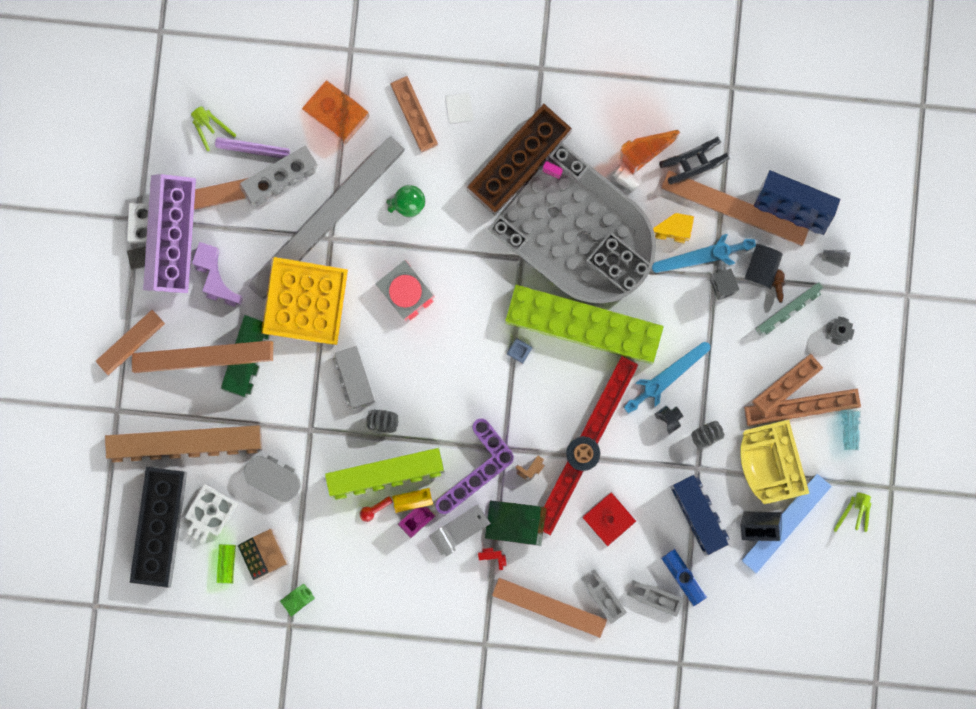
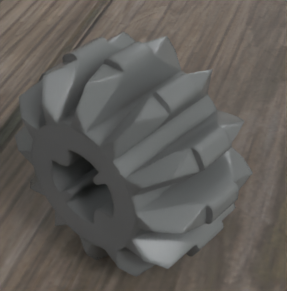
[366,409,399,433]
[691,421,725,449]

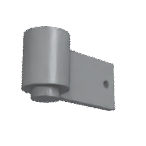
[429,504,491,557]

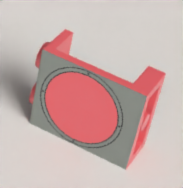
[375,260,435,321]

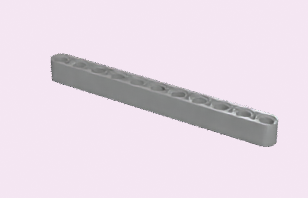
[248,136,405,300]

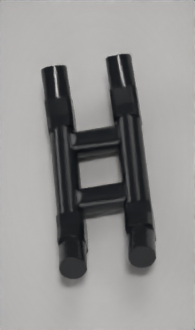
[659,136,730,185]

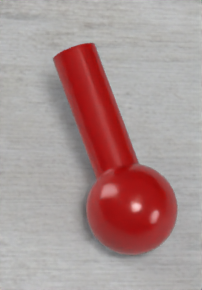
[359,496,393,522]

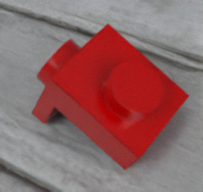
[478,548,506,570]

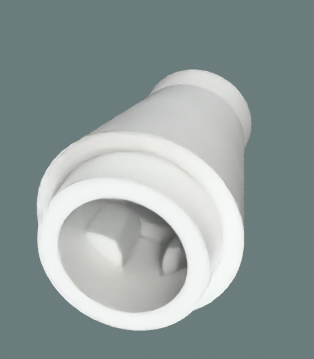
[611,165,640,191]

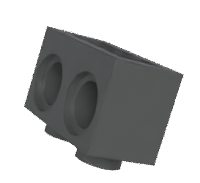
[709,267,740,301]

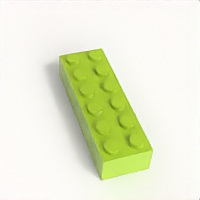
[325,448,445,500]

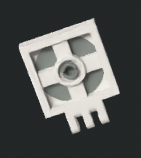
[185,484,238,543]

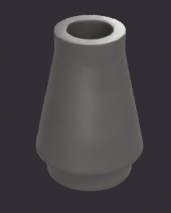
[822,250,851,268]

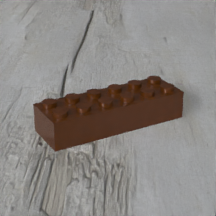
[467,103,572,216]

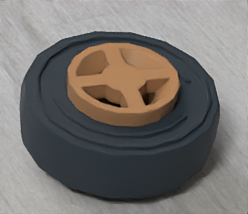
[566,436,601,471]

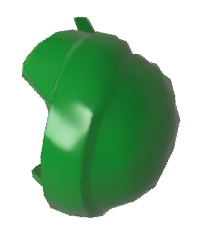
[386,185,426,218]

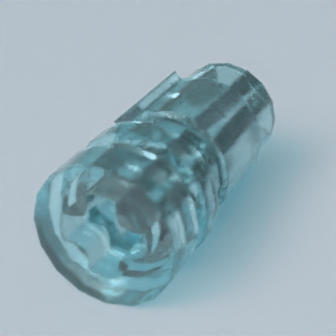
[841,411,861,450]

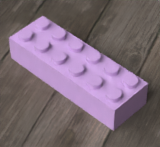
[143,174,196,293]

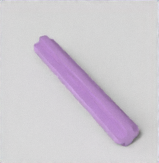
[215,137,290,159]

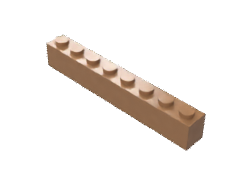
[105,425,263,463]

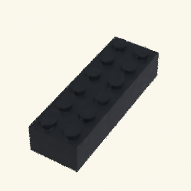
[129,467,187,588]

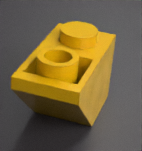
[653,213,694,243]

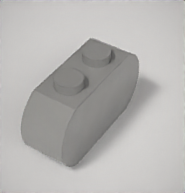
[244,455,301,502]

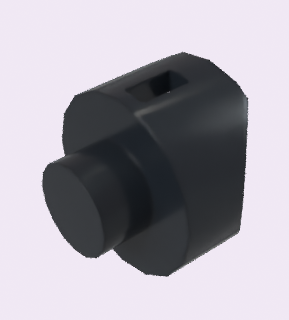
[654,406,684,435]

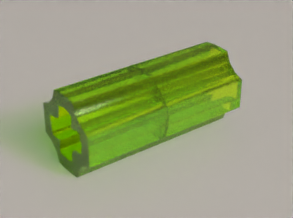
[216,544,236,584]

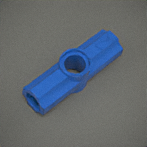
[661,549,707,607]

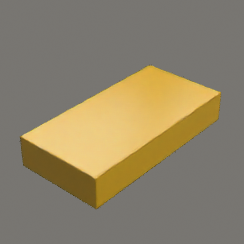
[392,488,433,513]

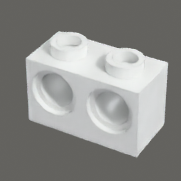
[127,203,149,244]

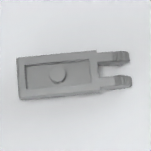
[581,569,627,624]
[627,580,684,617]

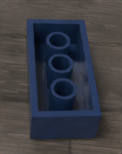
[753,170,841,235]
[670,475,730,555]

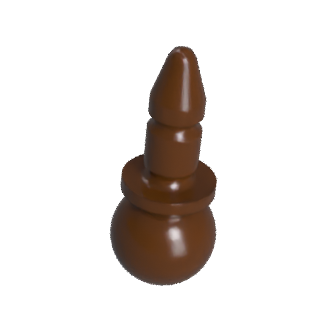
[772,269,785,303]

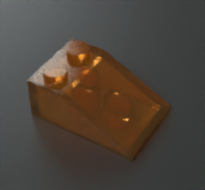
[302,80,370,145]
[619,130,680,175]

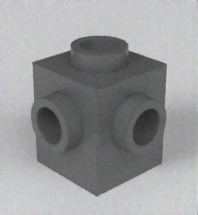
[825,316,855,345]

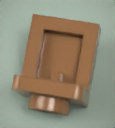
[515,455,545,480]

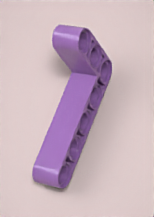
[436,418,514,514]

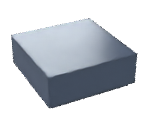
[507,338,533,364]

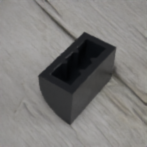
[744,243,783,290]
[740,511,782,541]

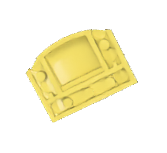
[740,420,809,505]

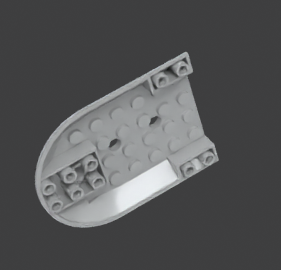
[488,142,656,304]

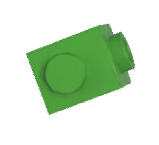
[280,584,315,617]

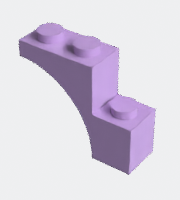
[192,242,243,307]

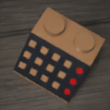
[237,529,288,580]

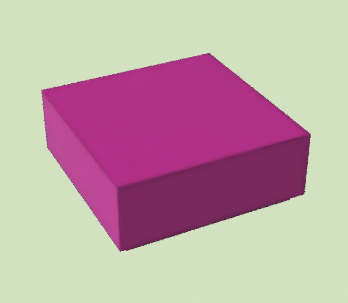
[542,161,563,179]

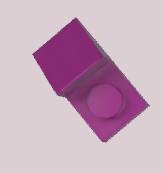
[398,506,435,538]

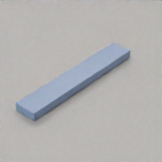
[741,474,832,573]

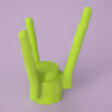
[191,106,236,151]
[834,492,872,532]

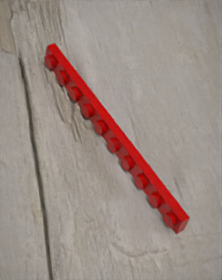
[543,356,638,536]

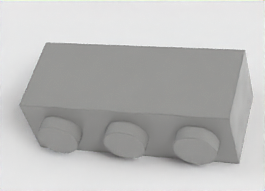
[333,346,375,409]

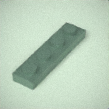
[756,282,823,335]

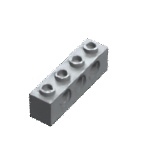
[239,145,318,206]

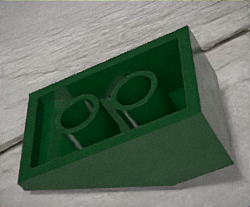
[485,500,547,546]

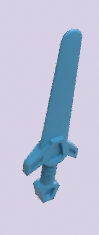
[652,234,756,273]
[624,342,710,413]

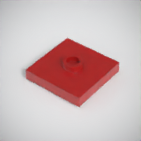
[582,492,637,547]

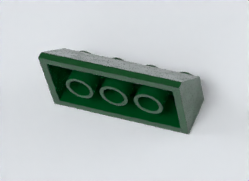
[220,315,270,398]

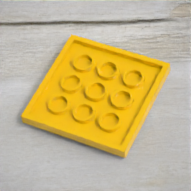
[261,257,348,345]

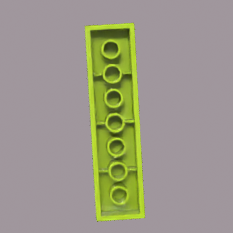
[505,285,664,365]

